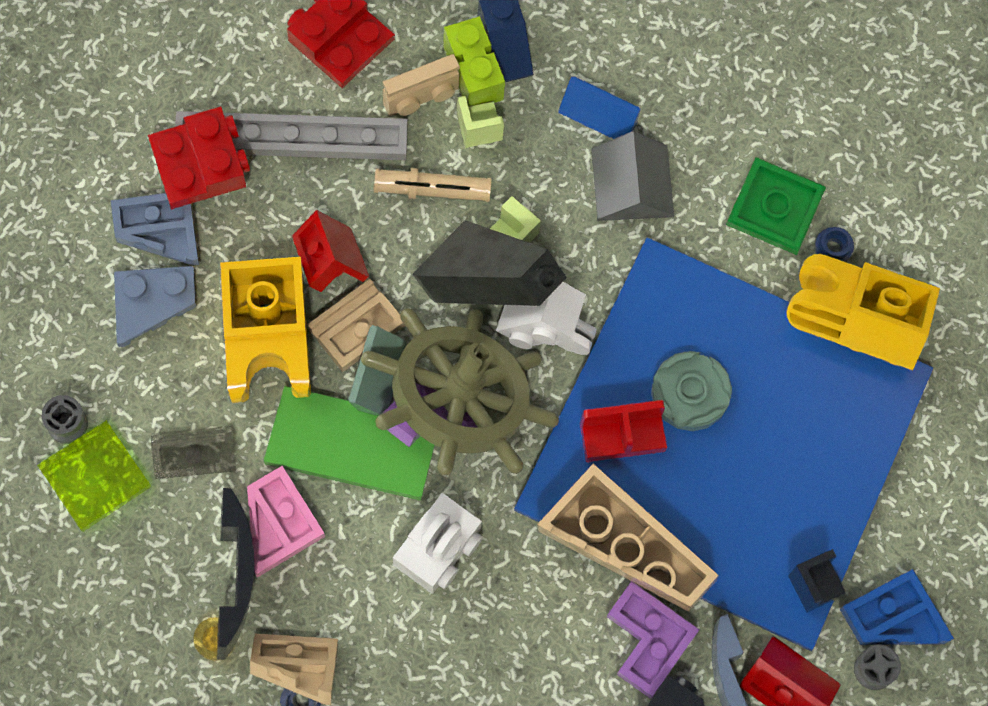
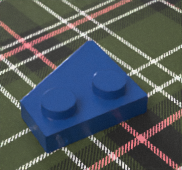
[840,569,954,645]

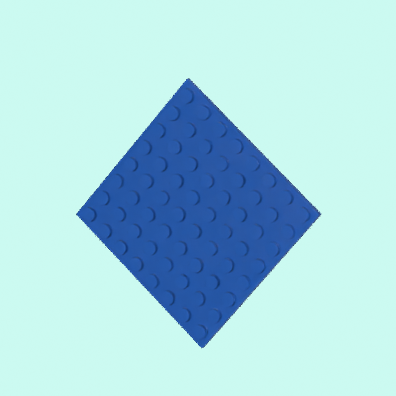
[514,237,933,651]

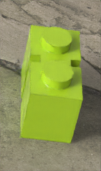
[443,16,505,107]

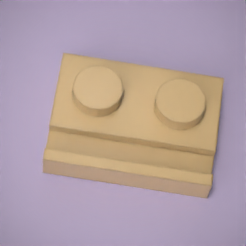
[382,54,460,117]
[307,279,405,372]

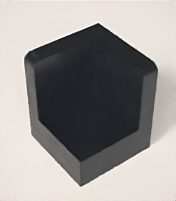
[788,549,846,612]

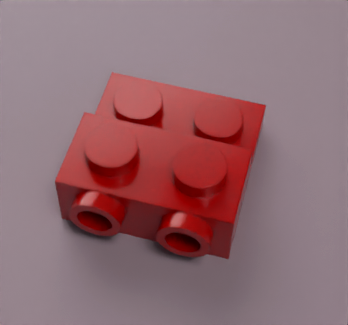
[287,0,395,88]
[148,106,250,210]

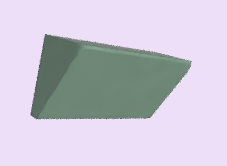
[348,325,407,416]

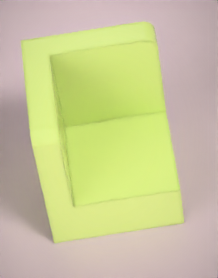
[457,96,504,148]
[490,196,541,243]

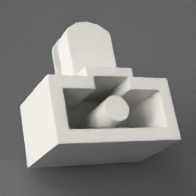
[496,282,597,355]
[393,493,483,594]

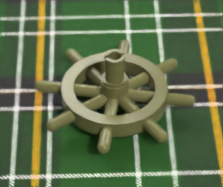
[361,308,559,475]

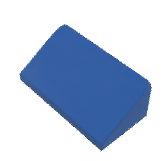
[559,76,641,139]

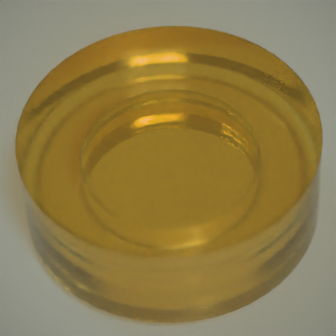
[193,617,236,661]

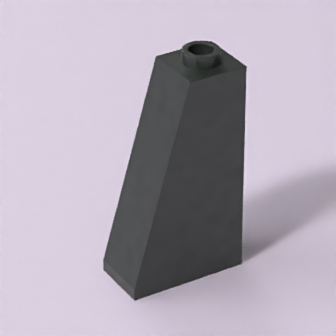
[412,220,567,306]

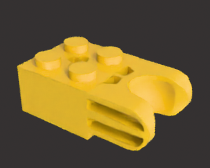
[786,254,940,370]
[220,257,311,403]

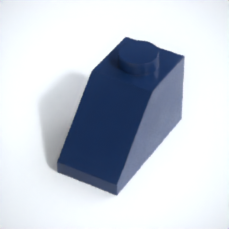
[477,0,534,82]

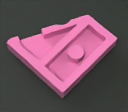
[247,466,325,578]

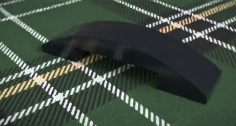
[217,488,254,660]

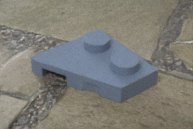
[111,193,199,266]
[114,266,196,347]

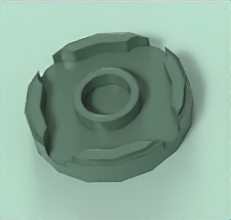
[651,351,732,431]

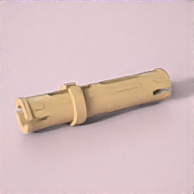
[374,168,491,202]

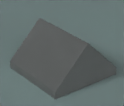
[591,131,674,221]

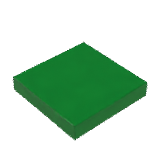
[726,157,826,255]

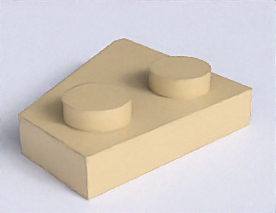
[250,634,338,705]

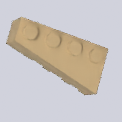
[537,464,719,612]

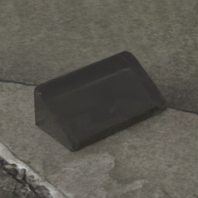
[150,426,236,479]

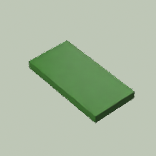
[264,386,435,501]

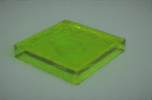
[37,420,151,532]

